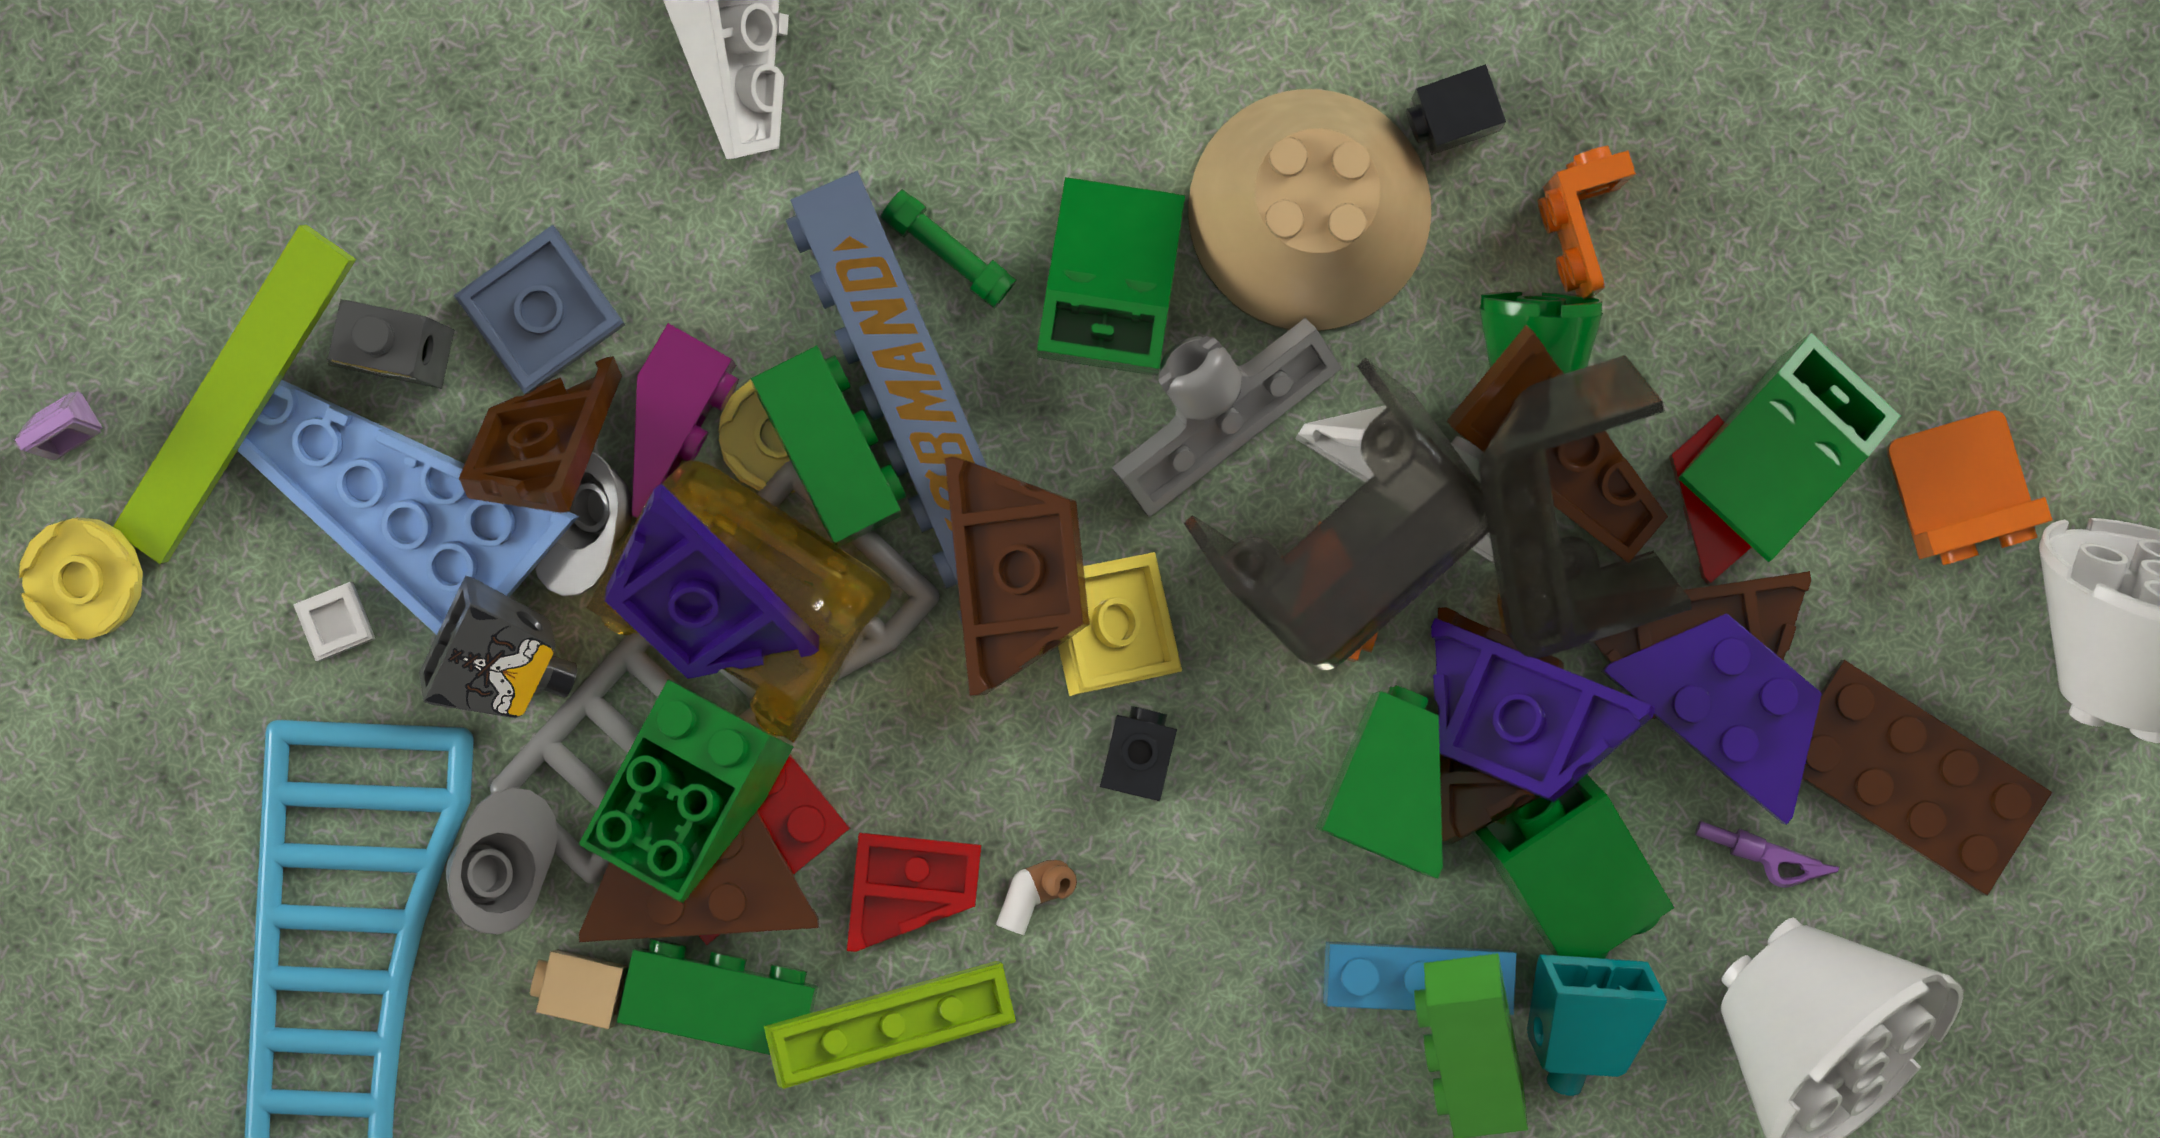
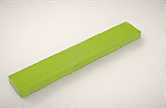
[113,224,356,564]

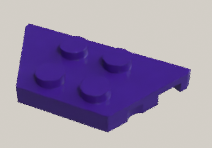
[605,484,820,679]
[1601,613,1822,825]
[1431,618,1656,802]

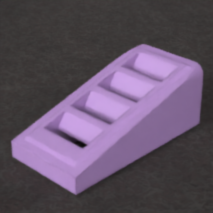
[14,391,102,461]

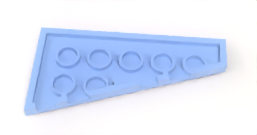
[237,380,579,635]

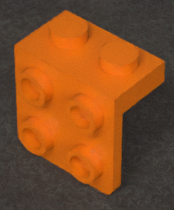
[1538,146,1636,299]
[1887,410,2053,566]

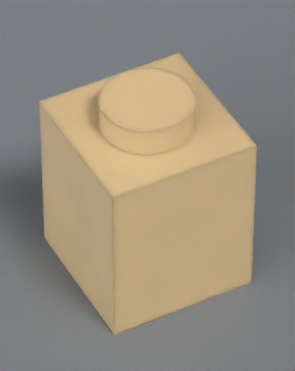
[530,949,629,1029]

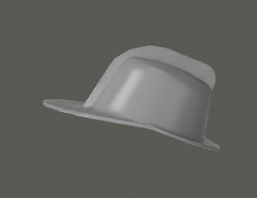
[535,452,632,596]
[446,787,558,935]

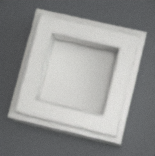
[293,582,376,662]

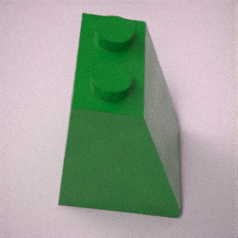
[1315,685,1443,879]
[1473,774,1674,959]

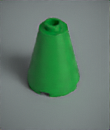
[1479,292,1603,395]

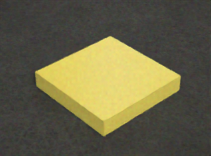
[1058,552,1182,696]

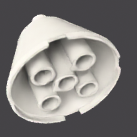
[2039,518,2160,743]
[1721,918,1963,1138]

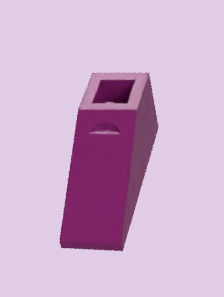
[632,323,739,519]

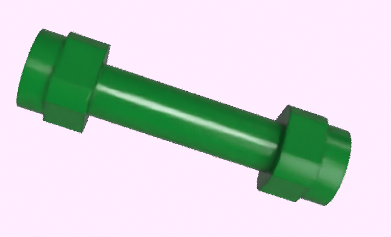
[880,189,1017,308]

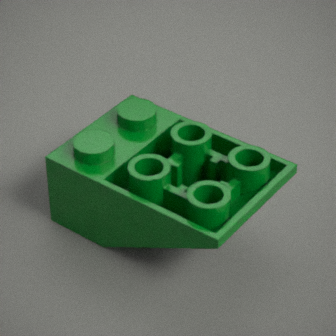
[1037,177,1185,376]
[1678,332,1901,562]
[578,680,794,903]

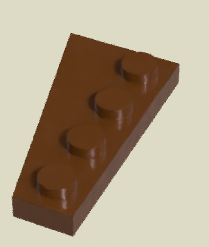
[1447,325,1668,563]

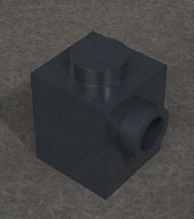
[1406,64,1506,155]
[1100,706,1177,801]

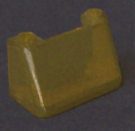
[586,460,892,743]

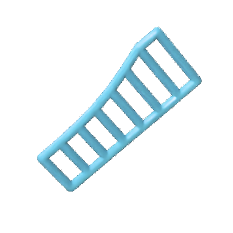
[244,720,474,1138]

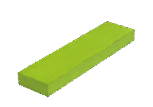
[764,961,1016,1089]

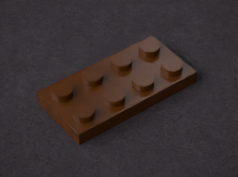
[1802,660,2052,896]

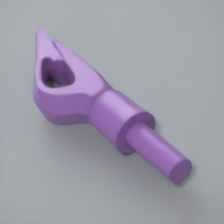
[1695,821,1839,888]

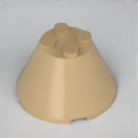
[1188,89,1431,331]

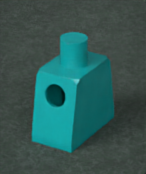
[1527,954,1667,1096]

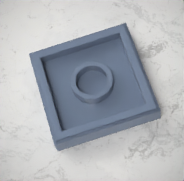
[454,225,625,395]

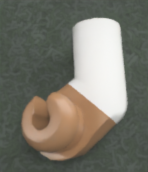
[996,860,1077,935]

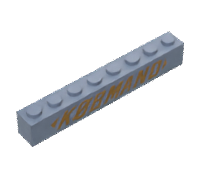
[786,170,988,623]

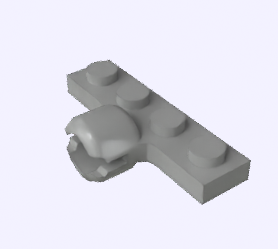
[1112,318,1342,518]

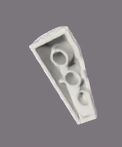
[663,0,789,159]

